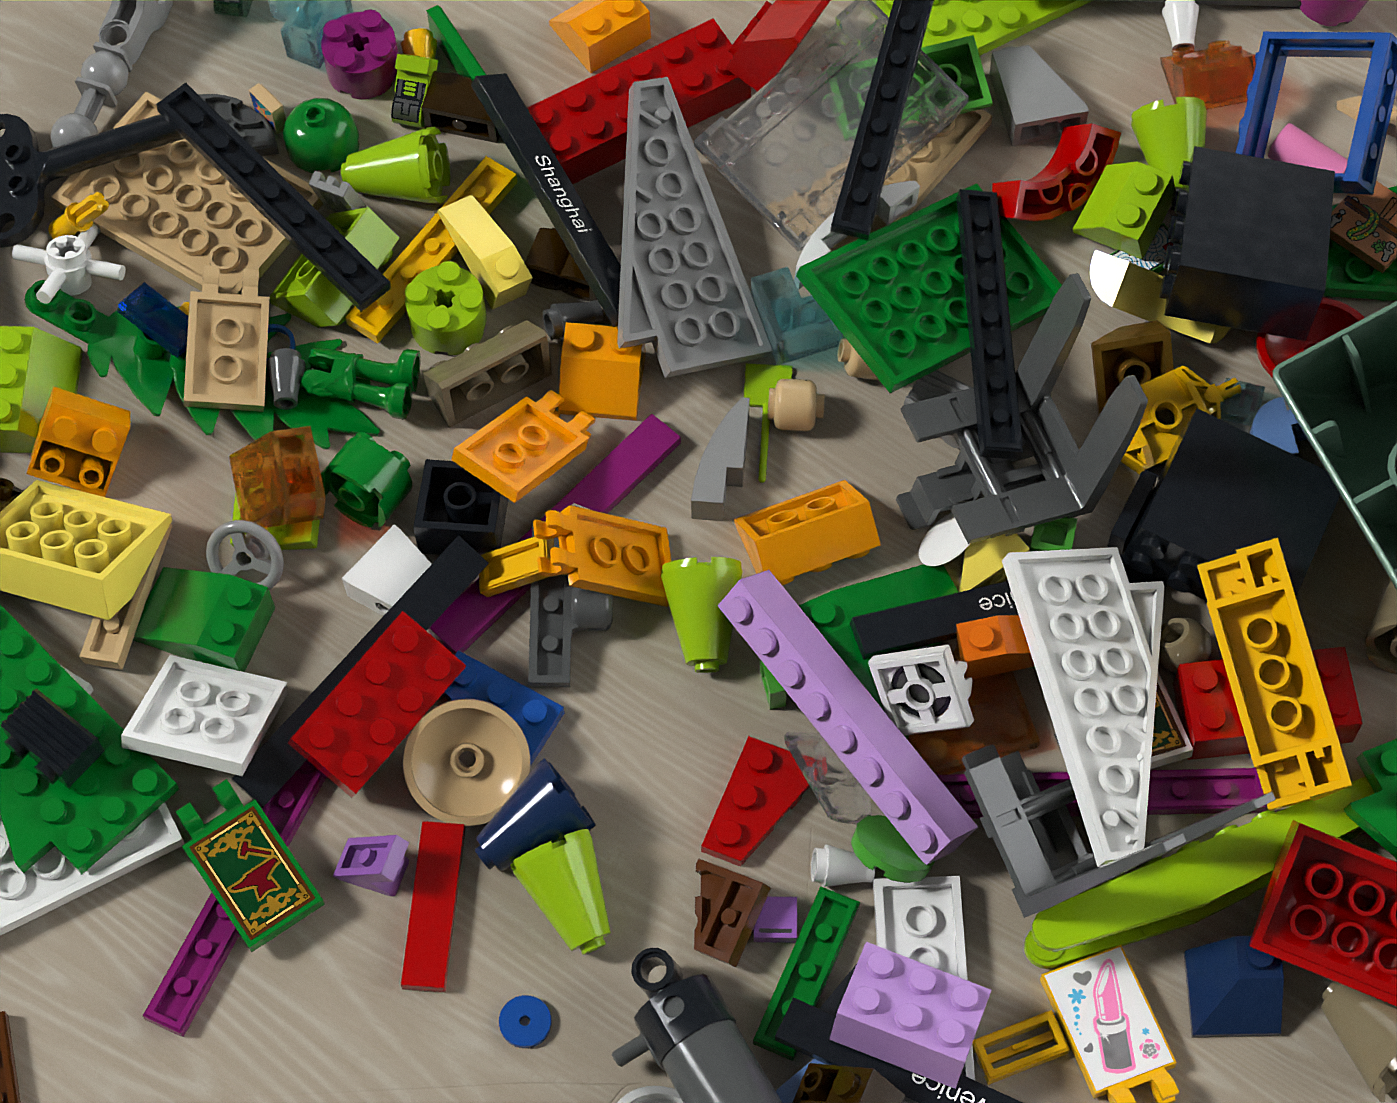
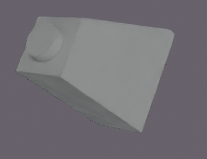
[989,45,1089,146]

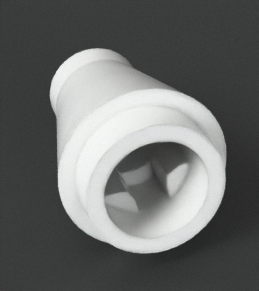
[1162,0,1199,53]
[811,844,875,887]

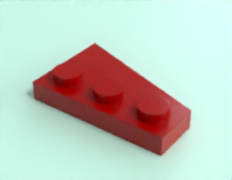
[701,736,827,867]

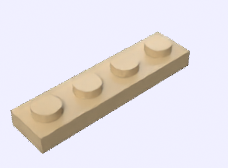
[79,524,172,670]

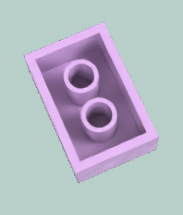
[829,942,992,1089]

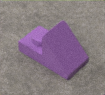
[333,835,409,896]

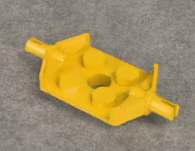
[1103,366,1241,475]

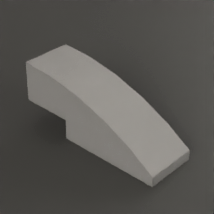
[691,397,750,521]

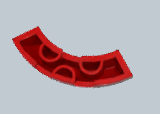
[992,123,1121,221]

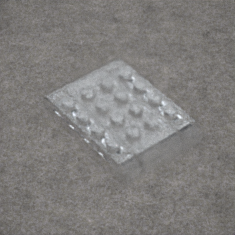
[694,0,969,252]

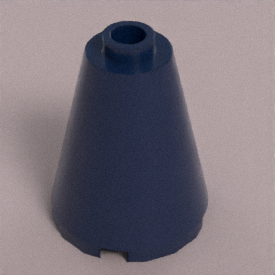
[475,758,596,871]

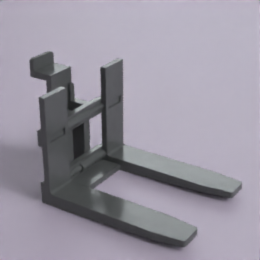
[896,273,1148,544]
[962,734,1276,918]

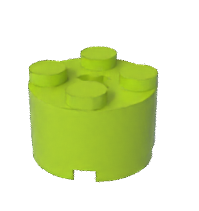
[405,261,487,355]

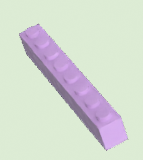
[718,570,978,865]

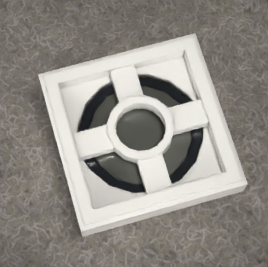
[868,645,974,736]

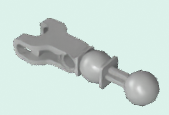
[51,0,173,148]

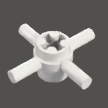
[12,224,125,304]

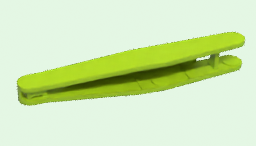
[1024,777,1374,969]

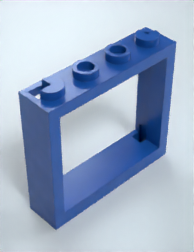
[1236,31,1397,195]

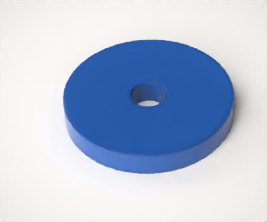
[499,995,552,1048]

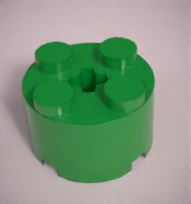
[318,431,413,528]

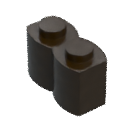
[525,228,612,301]

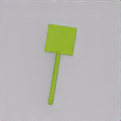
[744,363,793,483]

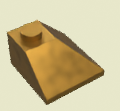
[1091,320,1174,417]

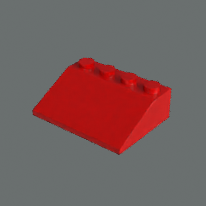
[1249,820,1397,1006]

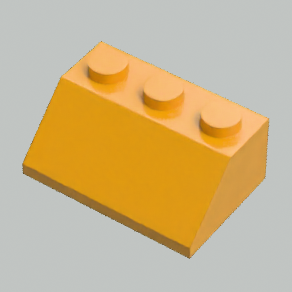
[734,480,881,585]

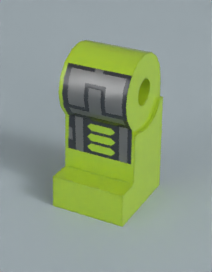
[391,54,439,128]

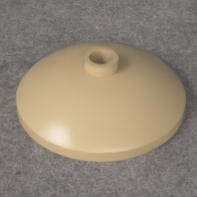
[403,699,531,826]

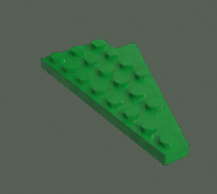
[0,605,179,875]

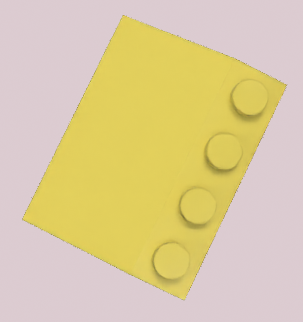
[0,480,172,620]

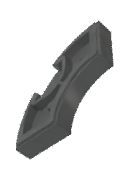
[198,94,279,156]

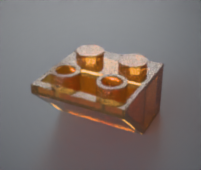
[1160,40,1256,110]
[229,426,326,528]

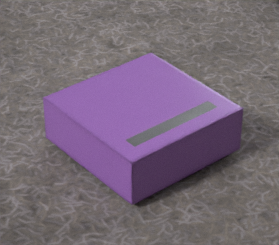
[754,896,797,943]

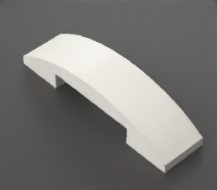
[794,181,920,289]

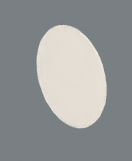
[919,513,970,566]

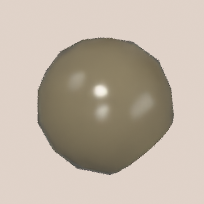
[1159,617,1212,674]

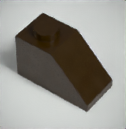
[421,71,499,143]

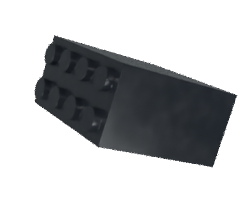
[1160,146,1335,341]
[1121,408,1340,604]

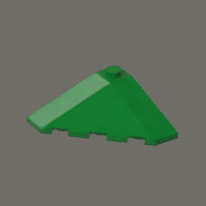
[798,564,958,740]

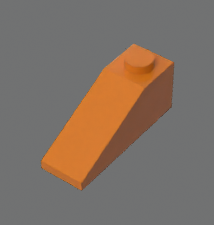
[956,615,1034,679]

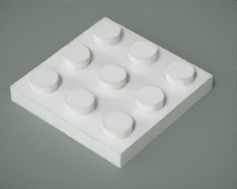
[121,655,287,776]

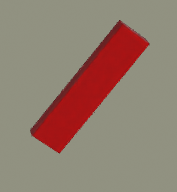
[401,821,466,992]

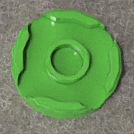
[851,815,935,883]

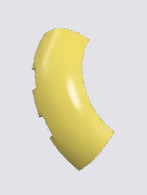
[1090,250,1231,344]

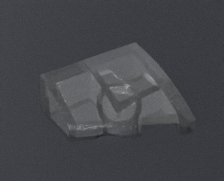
[784,732,872,825]

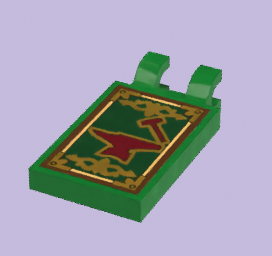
[175,779,325,953]

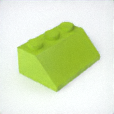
[269,207,399,327]
[0,326,83,453]

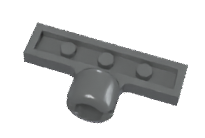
[528,525,613,687]

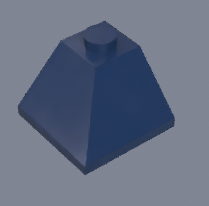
[1184,936,1284,1038]

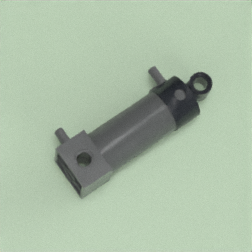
[612,948,782,1103]

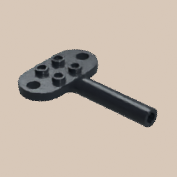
[0,113,185,248]

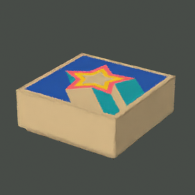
[248,83,286,134]

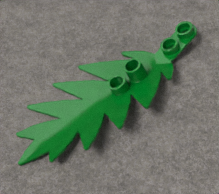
[24,280,380,451]

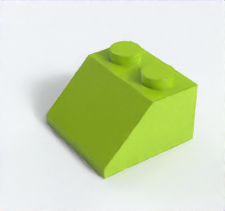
[1072,161,1175,260]

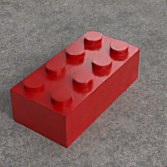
[288,611,466,798]
[1173,646,1363,760]

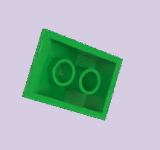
[133,567,275,672]

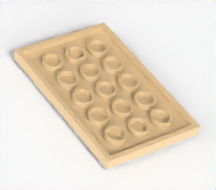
[51,92,323,294]

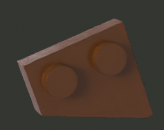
[694,858,771,967]

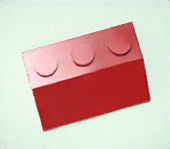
[726,0,831,95]

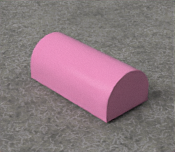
[1267,123,1348,174]

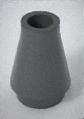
[543,300,603,341]
[266,348,306,410]

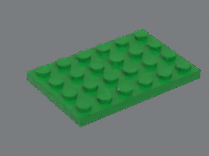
[796,183,1062,393]

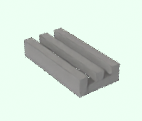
[309,171,367,213]

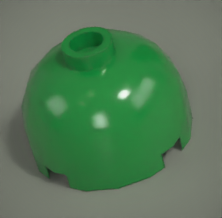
[283,98,360,173]

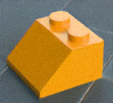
[549,0,651,74]
[558,322,646,421]

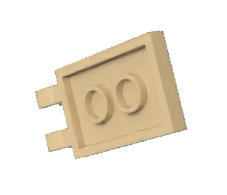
[183,265,270,412]

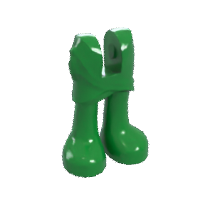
[300,348,421,420]

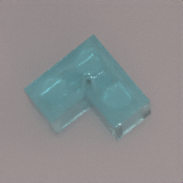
[268,0,353,69]
[751,267,846,366]

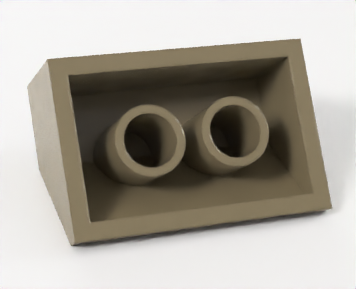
[423,320,552,428]

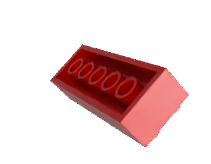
[527,18,751,184]

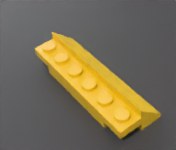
[1197,537,1353,811]

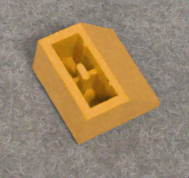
[26,386,131,497]

